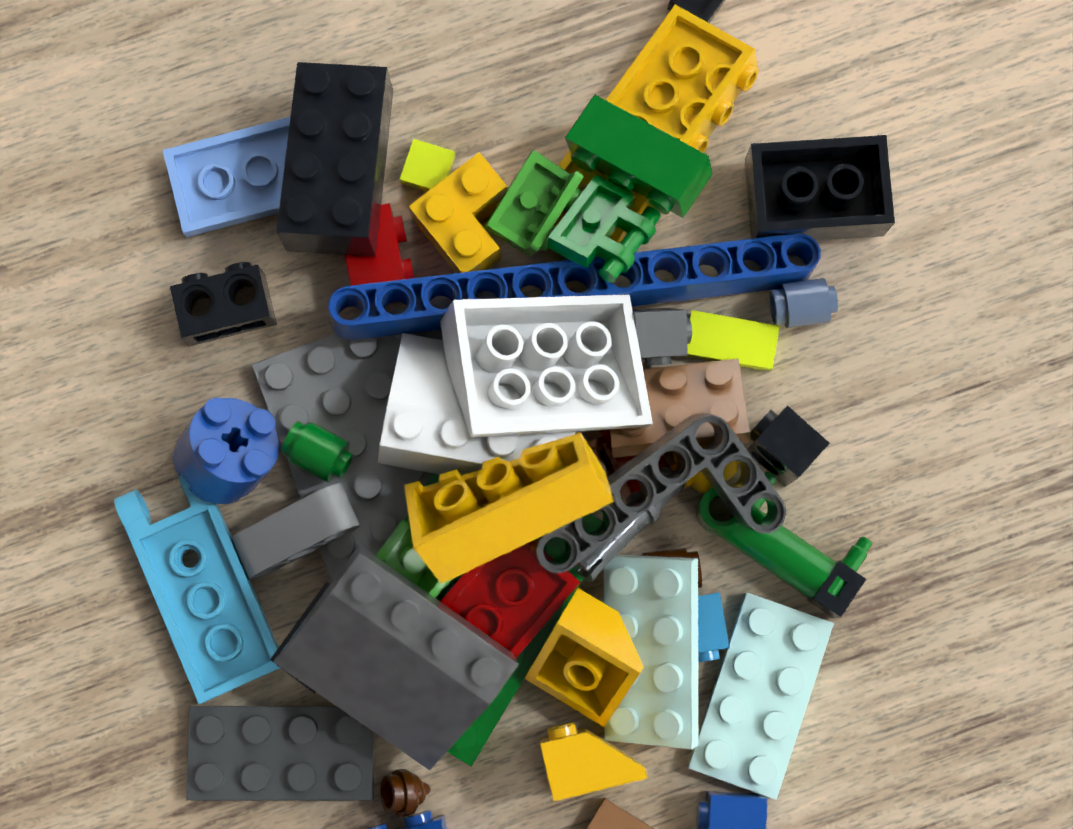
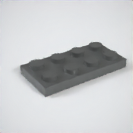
[186,706,375,801]

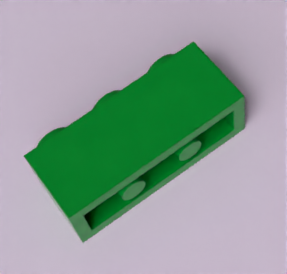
[565,94,713,218]

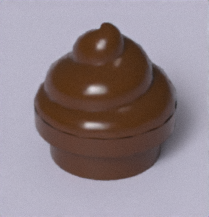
[380,769,431,817]

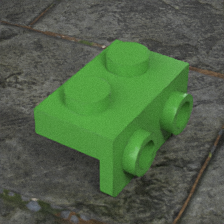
[484,150,584,257]

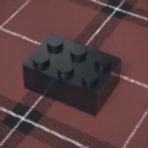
[745,135,895,241]

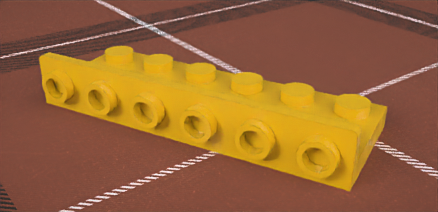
[554,5,759,257]

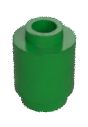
[281,421,353,483]

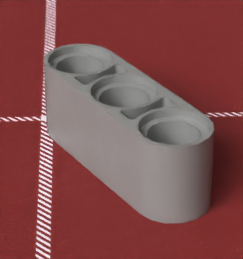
[231,483,360,580]

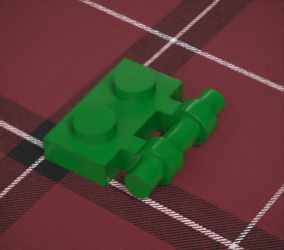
[548,175,661,283]

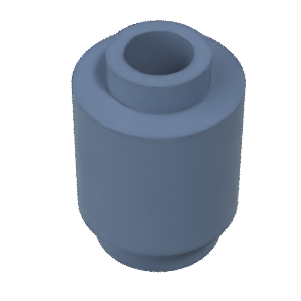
[769,278,838,328]

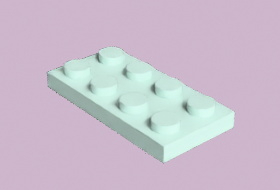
[604,554,698,749]
[687,593,834,800]

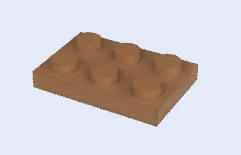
[610,359,751,458]

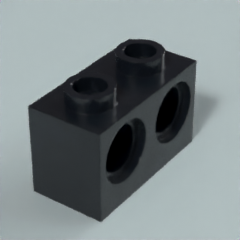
[170,262,277,346]
[747,405,830,487]

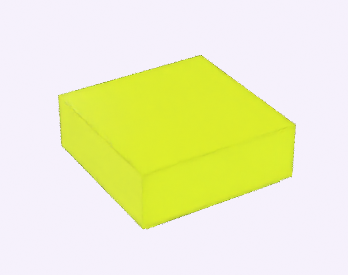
[400,139,456,192]

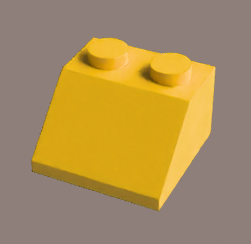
[524,588,644,727]
[540,722,648,801]

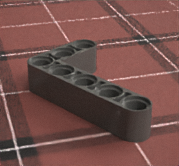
[530,413,786,573]

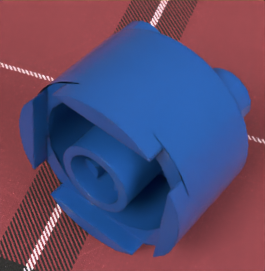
[173,398,279,504]

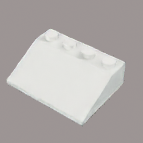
[440,295,653,437]
[378,333,575,475]

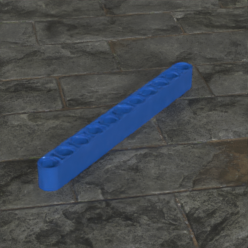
[328,233,821,340]

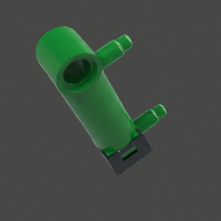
[696,471,872,618]

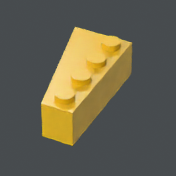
[404,433,614,584]

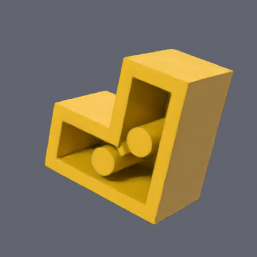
[408,152,507,273]

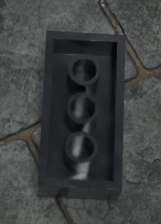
[276,62,393,257]

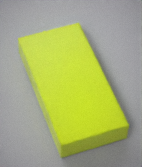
[685,310,780,372]

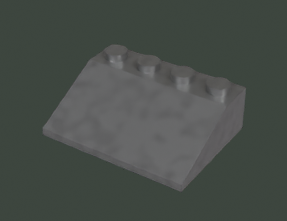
[274,545,519,770]

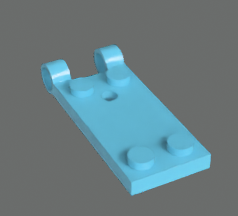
[114,474,280,704]

